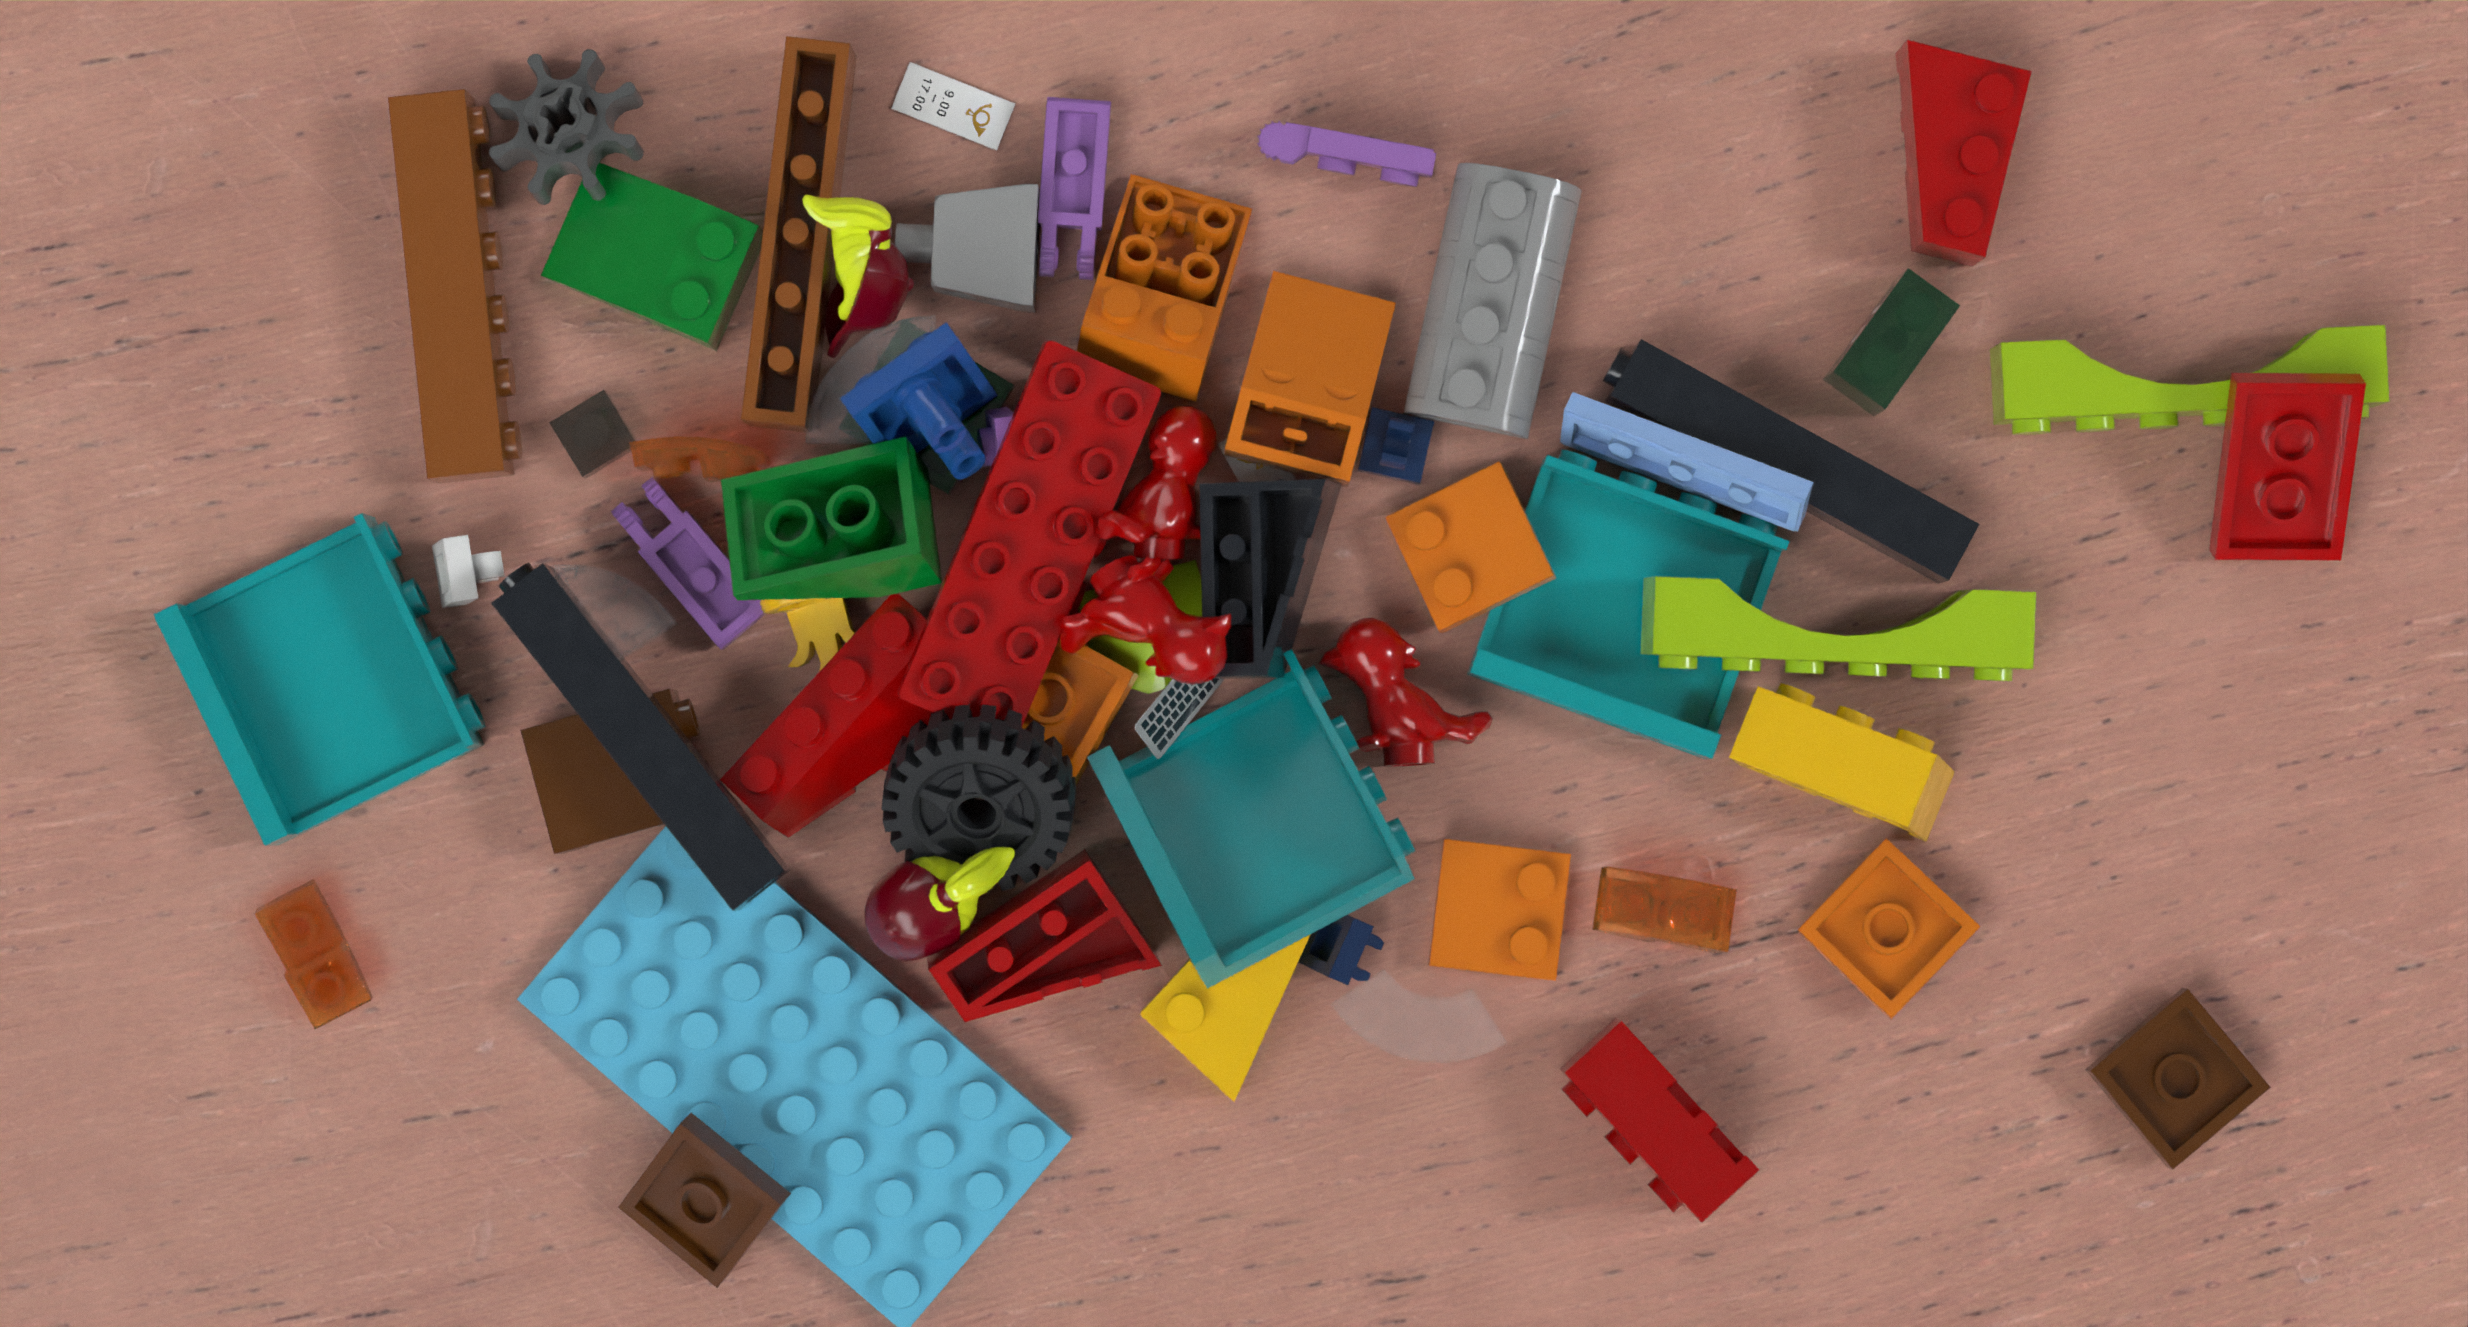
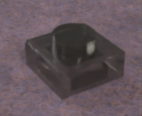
[549,390,640,479]

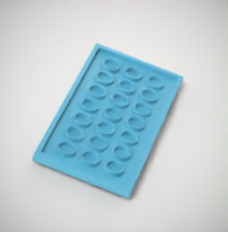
[517,826,1072,1327]

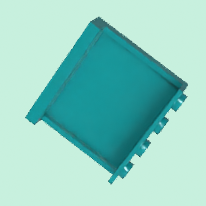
[1467,449,1789,760]
[153,513,486,846]
[1087,649,1416,989]

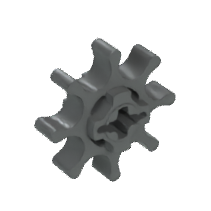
[489,49,644,205]

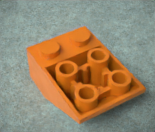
[1077,174,1252,402]
[1225,271,1396,487]

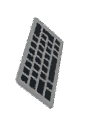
[1135,678,1224,759]

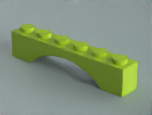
[1990,325,2390,435]
[1641,576,2036,681]

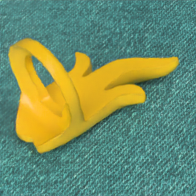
[760,598,856,671]

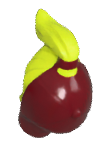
[802,195,914,359]
[864,847,1015,961]

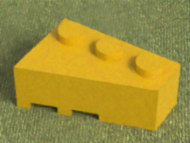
[1729,683,1955,842]
[1140,934,1311,1102]

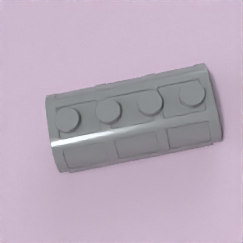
[1403,163,1582,439]

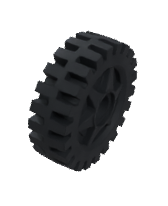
[881,704,1076,892]

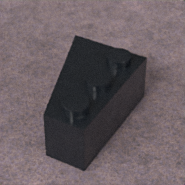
[1200,479,1342,679]

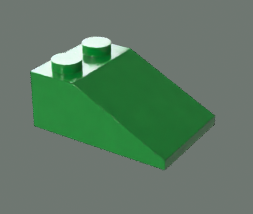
[541,162,763,351]
[721,437,942,600]

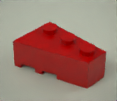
[1895,40,2032,267]
[927,849,1162,1022]
[1560,1018,1760,1223]

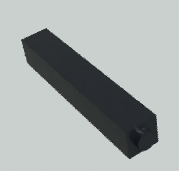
[1603,339,1980,584]
[491,563,791,911]

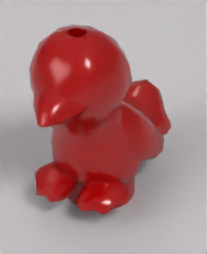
[1096,406,1218,559]
[1060,555,1231,685]
[1319,618,1493,767]

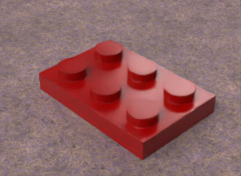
[2209,373,2366,561]

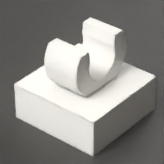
[432,535,505,608]

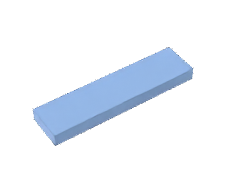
[1560,392,1813,532]

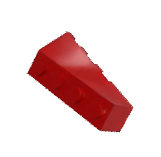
[720,593,933,838]

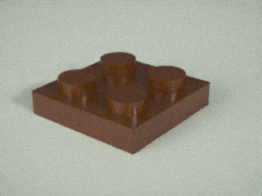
[2085,988,2271,1170]
[618,1113,791,1288]

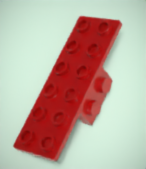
[897,340,1161,728]

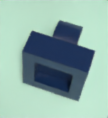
[1358,407,1434,485]
[1298,915,1384,985]

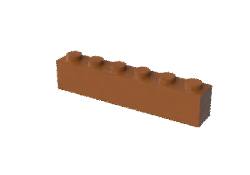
[741,36,857,433]
[388,89,522,484]

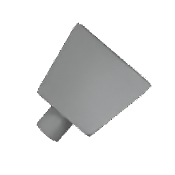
[895,184,1040,313]

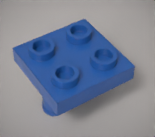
[840,322,998,480]

